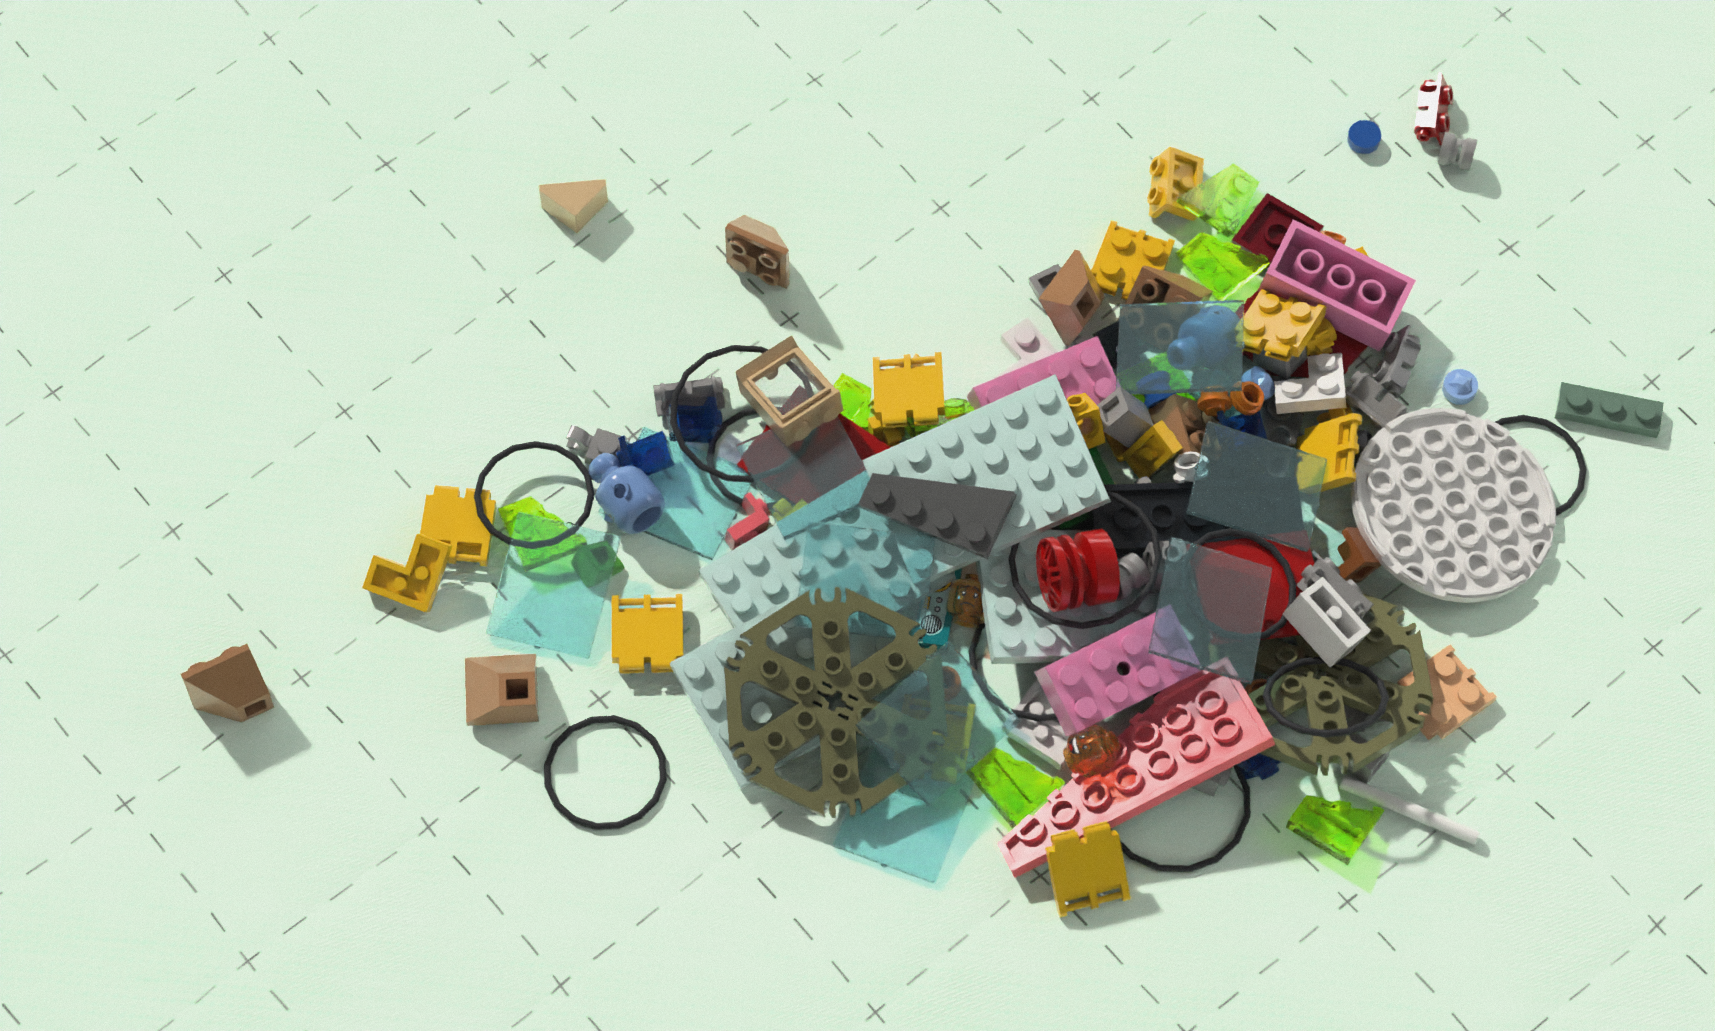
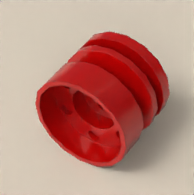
[1036,529,1120,612]

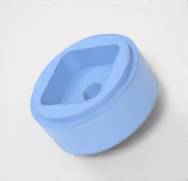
[1242,366,1275,401]
[1442,369,1478,405]

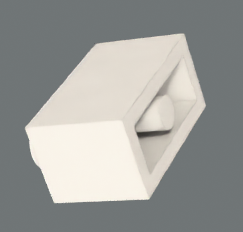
[1283,577,1371,668]

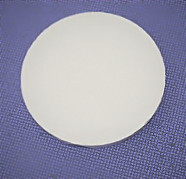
[1351,408,1556,603]

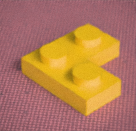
[362,534,453,613]

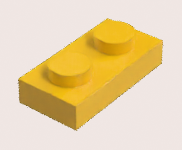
[1121,420,1183,478]

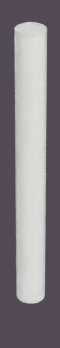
[1340,775,1480,845]

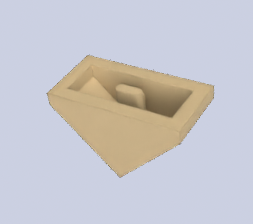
[539,179,608,233]

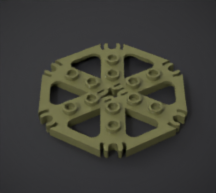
[724,587,947,818]
[1207,593,1433,776]

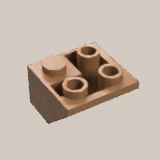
[725,214,790,289]
[1039,250,1105,346]
[1117,266,1213,354]
[1148,394,1232,466]
[180,643,274,723]
[465,654,539,726]

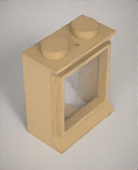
[735,335,843,447]

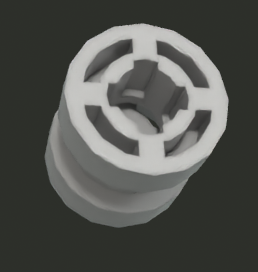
[1437,131,1478,171]
[1116,552,1150,601]

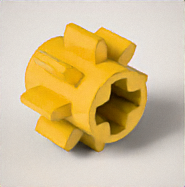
[1306,318,1337,356]

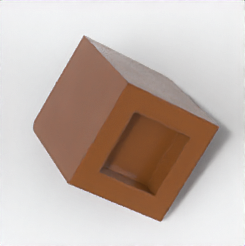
[1337,527,1381,583]

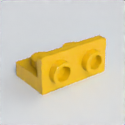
[1147,146,1204,221]

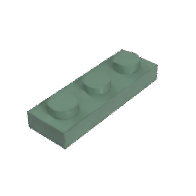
[1554,382,1664,438]

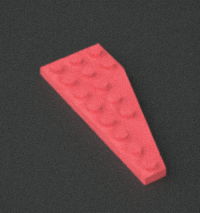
[997,658,1275,878]

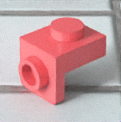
[725,492,770,550]

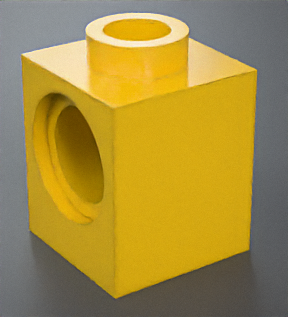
[1067,393,1106,449]

